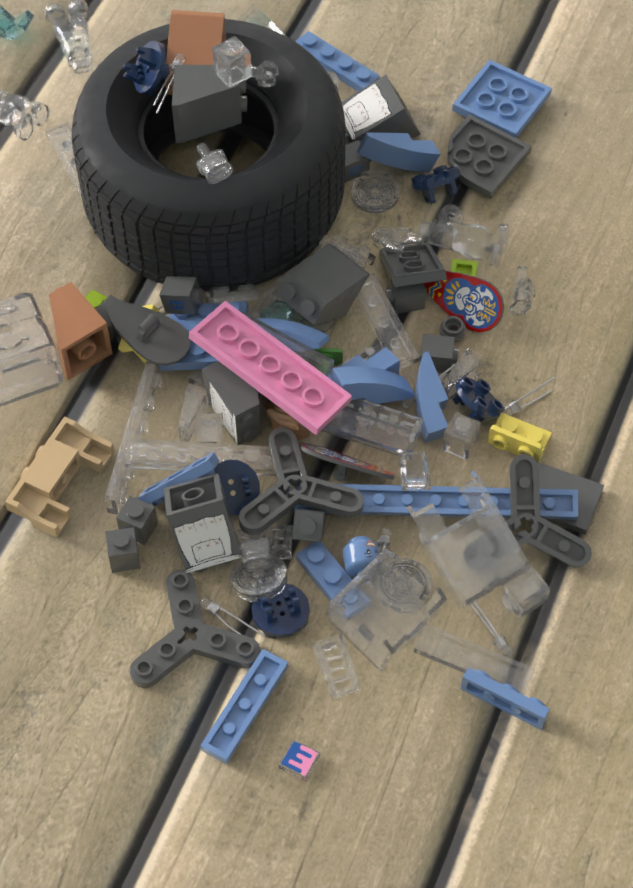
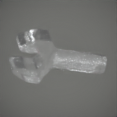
[229,60,279,87]

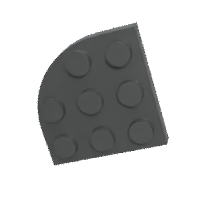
[448,114,531,199]

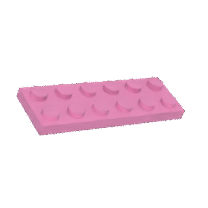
[189,301,352,435]

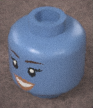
[342,536,382,581]

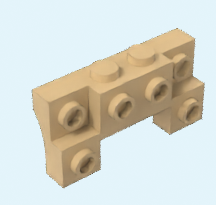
[5,416,115,538]

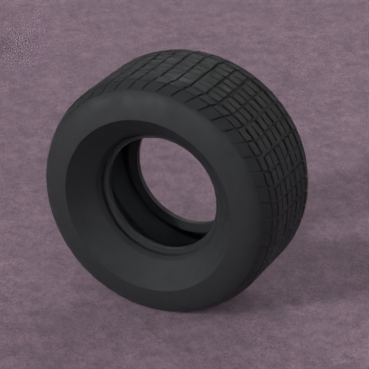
[71,19,346,292]

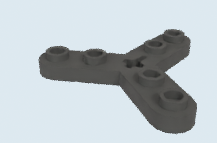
[239,428,364,535]
[462,454,592,570]
[130,570,261,688]

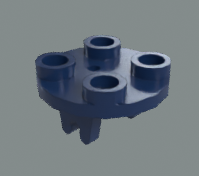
[122,41,169,96]
[411,165,461,204]
[453,376,504,426]
[214,460,260,515]
[251,582,310,638]

